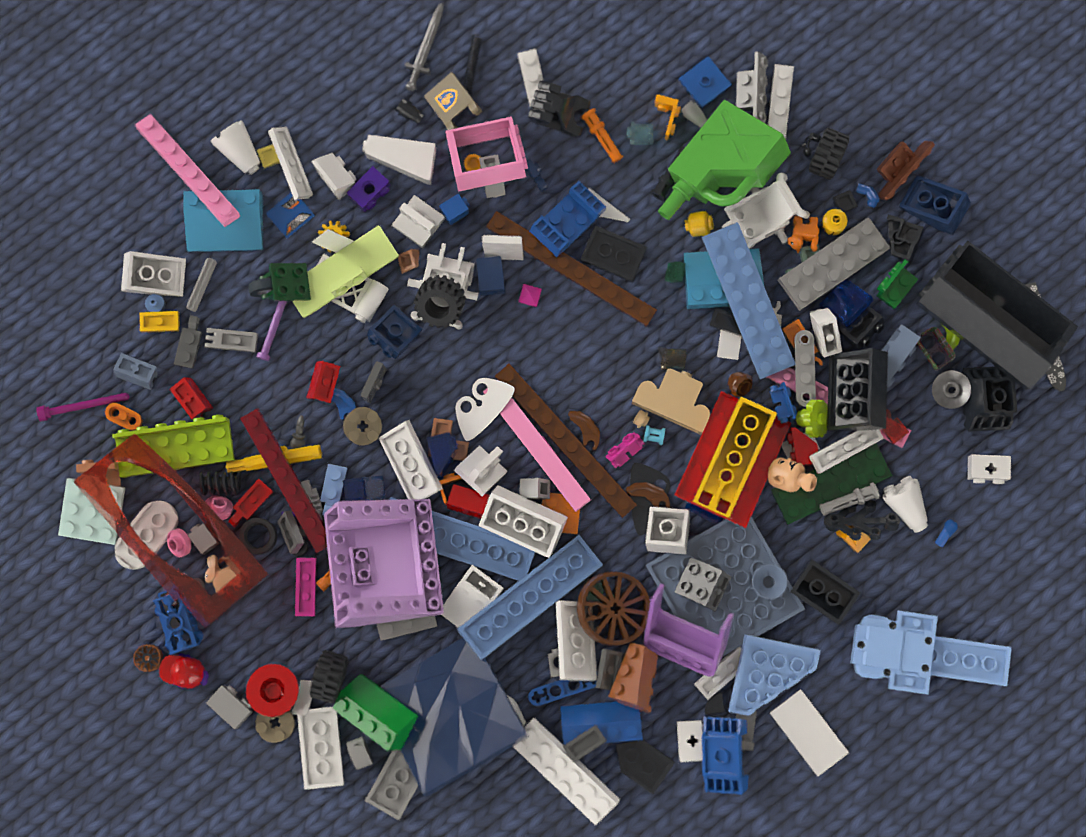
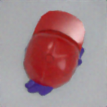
[159,653,209,689]

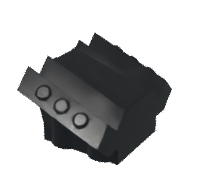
[961,366,1017,432]

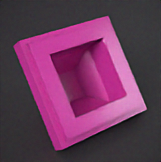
[519,284,542,307]

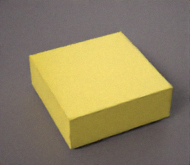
[257,144,280,169]

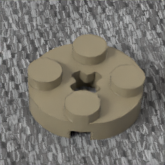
[343,407,382,445]
[256,709,295,743]

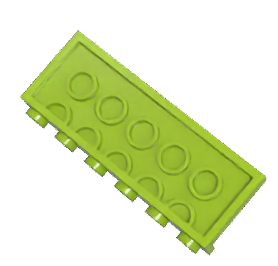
[112,415,235,478]

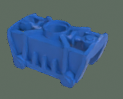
[153,591,204,655]

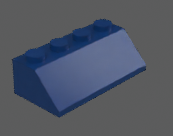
[560,702,642,745]

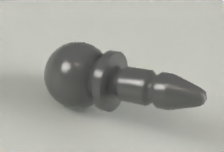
[290,415,306,449]

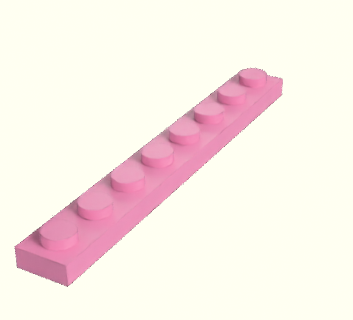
[135,114,240,227]

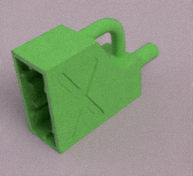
[658,99,791,220]

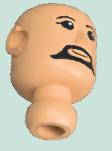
[768,457,817,492]

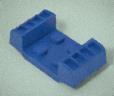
[530,181,606,257]
[702,717,748,795]

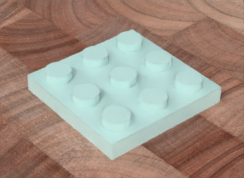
[58,478,125,545]

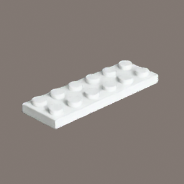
[513,718,620,825]

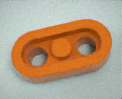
[105,403,143,431]

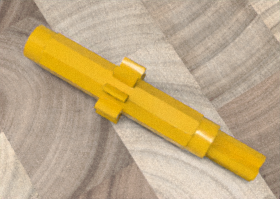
[226,445,322,473]

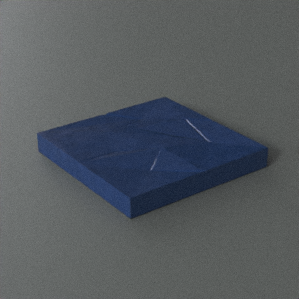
[380,638,529,797]

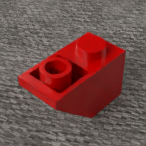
[787,427,818,466]

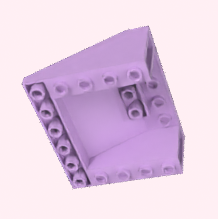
[324,499,444,628]

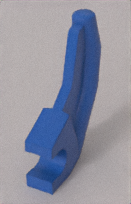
[331,388,356,420]

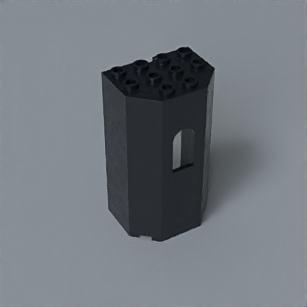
[916,240,1078,390]

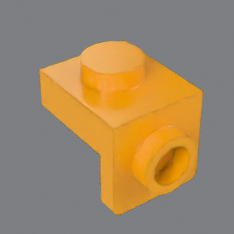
[836,525,871,553]

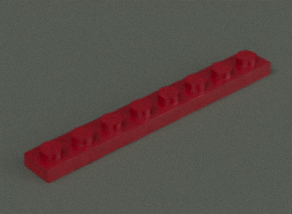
[240,408,327,553]

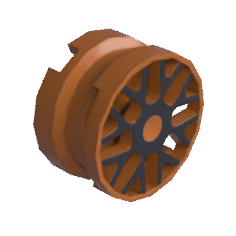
[134,645,163,672]

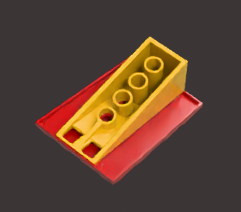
[675,391,791,528]

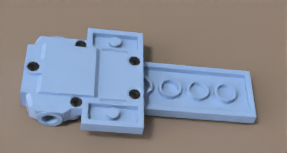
[850,611,1012,694]

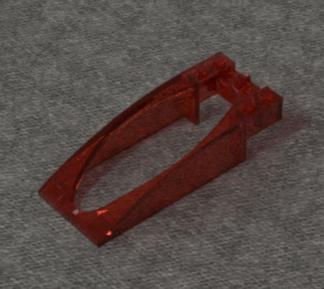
[73,433,268,628]

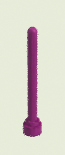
[37,393,130,422]

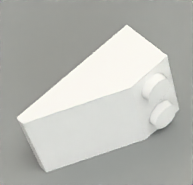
[121,251,186,297]

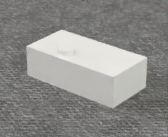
[479,486,568,558]

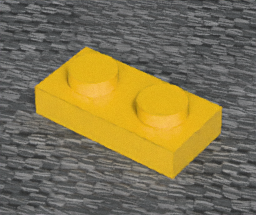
[140,311,179,333]

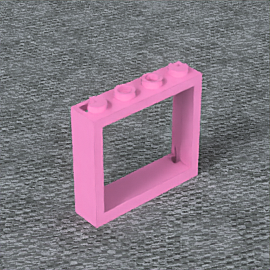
[445,117,528,192]

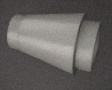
[680,100,708,128]

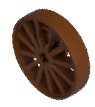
[577,572,650,646]

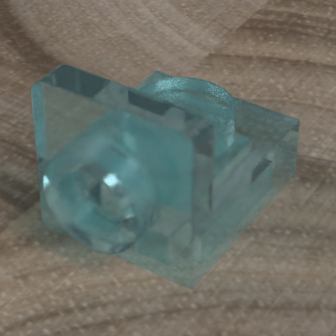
[627,122,653,145]

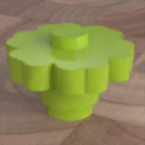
[796,400,828,438]

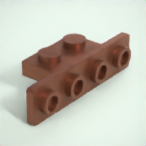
[876,141,935,200]

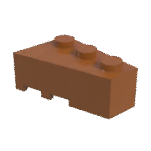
[608,642,658,713]

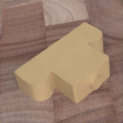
[631,368,710,435]

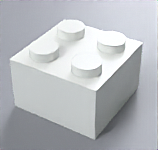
[646,507,690,554]

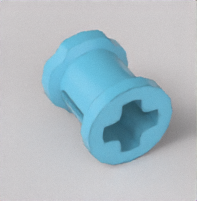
[643,425,665,445]

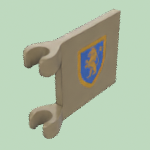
[424,72,482,130]

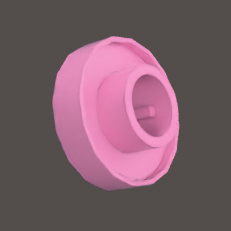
[204,496,233,521]
[167,529,191,557]

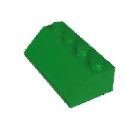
[332,674,418,751]

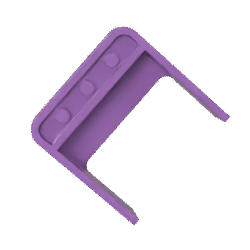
[644,584,733,677]

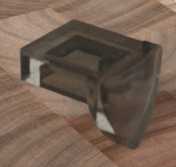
[659,347,687,370]

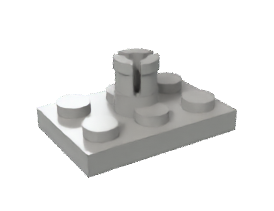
[377,615,438,641]

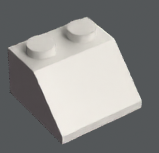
[312,153,357,200]

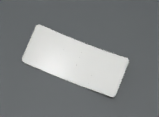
[292,680,312,716]

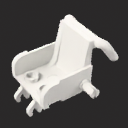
[722,173,810,249]
[407,243,478,330]

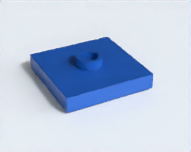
[679,56,731,109]

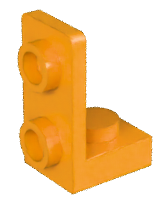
[654,94,681,140]

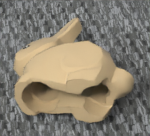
[205,555,248,595]

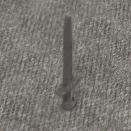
[405,3,443,91]

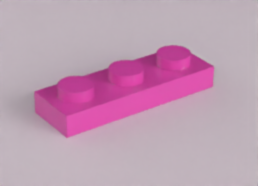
[295,558,317,616]

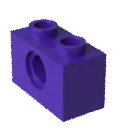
[347,166,391,212]

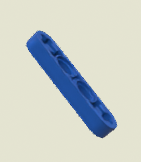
[528,671,598,706]

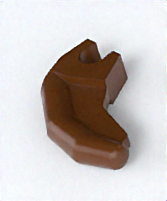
[568,410,600,451]
[626,482,670,508]

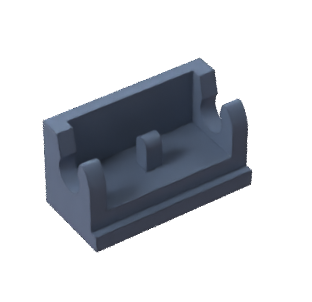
[113,353,157,390]

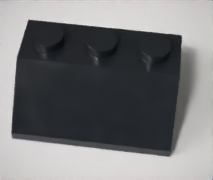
[790,560,861,625]

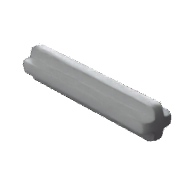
[186,258,217,312]

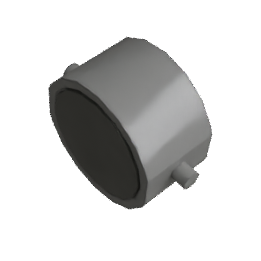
[347,736,373,770]

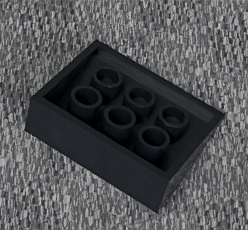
[827,348,888,431]

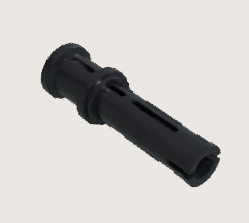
[650,146,685,201]

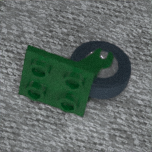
[249,263,311,301]

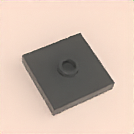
[360,361,387,404]

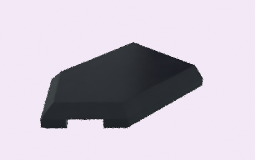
[616,739,675,794]

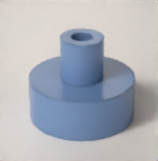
[145,294,165,312]

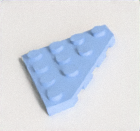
[728,634,821,716]

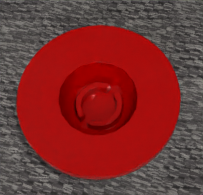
[246,664,299,717]

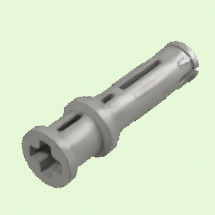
[820,482,880,516]

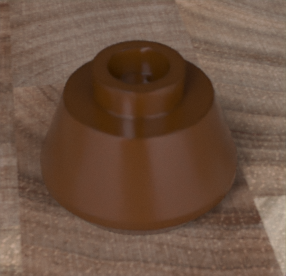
[728,372,753,397]

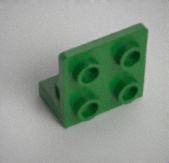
[876,259,918,310]

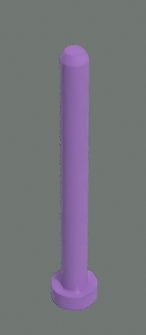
[256,301,287,361]

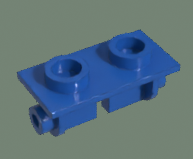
[769,382,797,424]

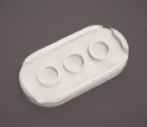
[115,501,178,570]

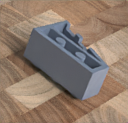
[882,324,921,388]

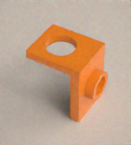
[439,473,463,505]

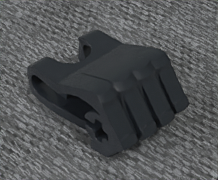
[529,81,591,137]

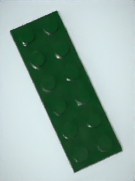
[771,443,892,525]

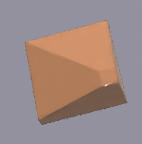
[398,249,419,273]

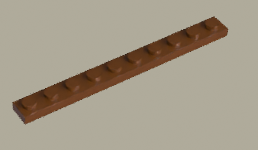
[486,211,657,327]
[495,364,637,518]

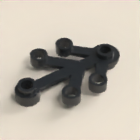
[824,500,900,541]

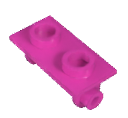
[605,432,645,469]

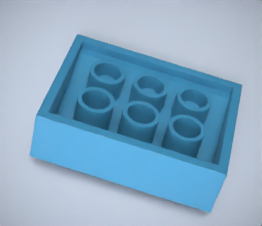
[183,190,263,252]
[683,249,764,309]

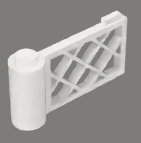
[317,254,389,323]

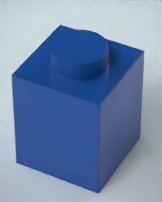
[439,194,470,225]

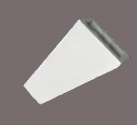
[363,135,436,185]

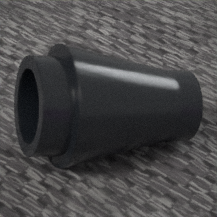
[395,98,424,124]

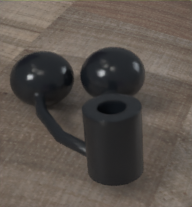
[803,132,821,157]

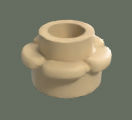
[633,410,650,428]

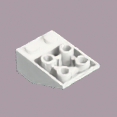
[441,565,504,628]

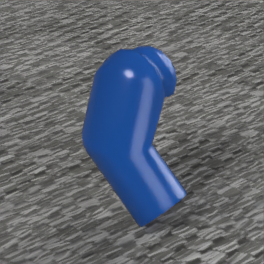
[855,183,879,207]
[935,519,958,547]

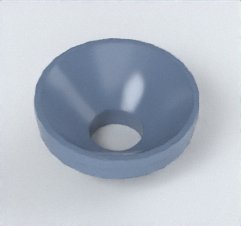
[752,564,788,600]

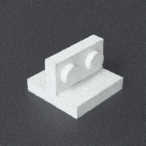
[392,195,445,248]
[454,445,507,496]

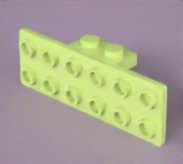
[293,226,399,318]

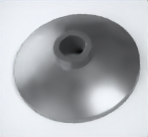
[932,370,971,409]

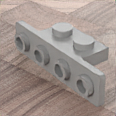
[736,52,768,123]

